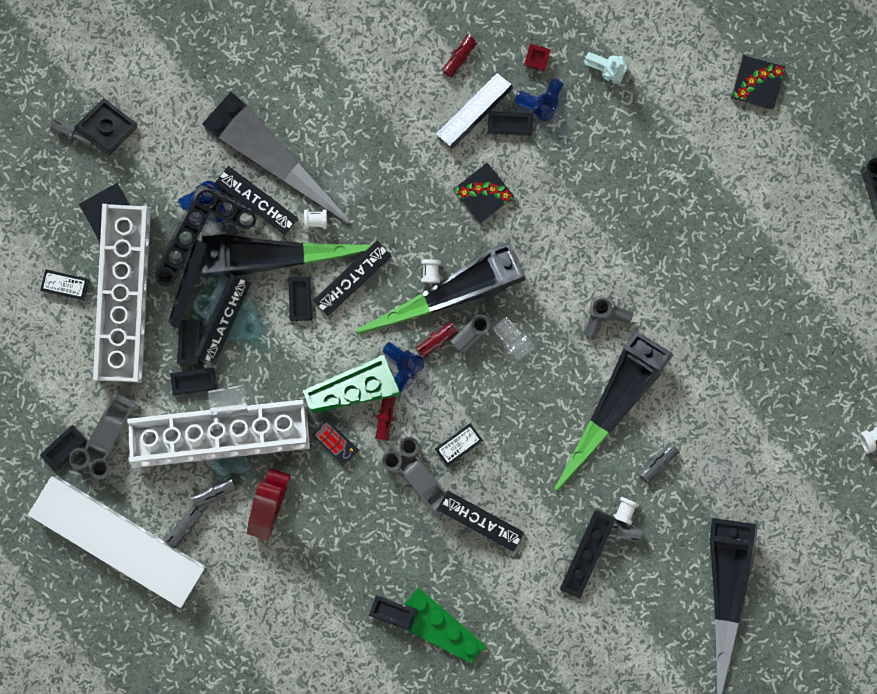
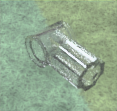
[492,316,536,362]

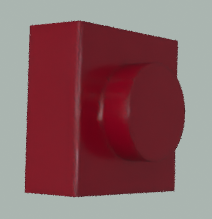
[524,43,551,72]

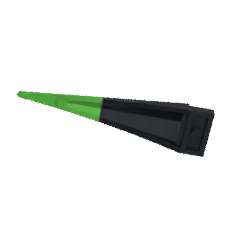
[202,234,371,278]
[355,242,526,334]
[555,330,673,491]

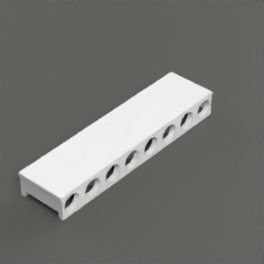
[93,204,151,383]
[127,400,310,468]
[28,476,206,608]

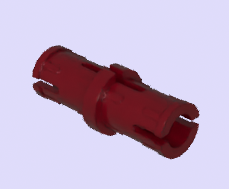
[441,35,478,78]
[415,322,458,359]
[375,397,396,441]

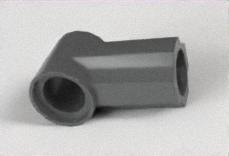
[450,315,490,355]

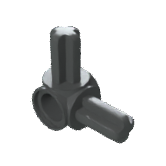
[584,296,633,339]

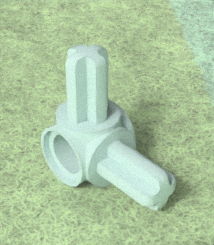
[584,52,629,84]

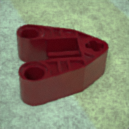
[247,468,291,541]

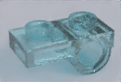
[194,277,228,321]

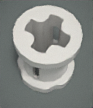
[304,210,327,229]
[421,259,441,283]
[613,497,639,525]

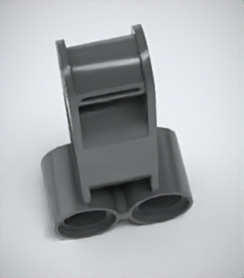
[69,390,136,479]
[382,437,446,520]

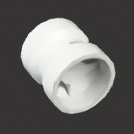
[859,427,877,454]

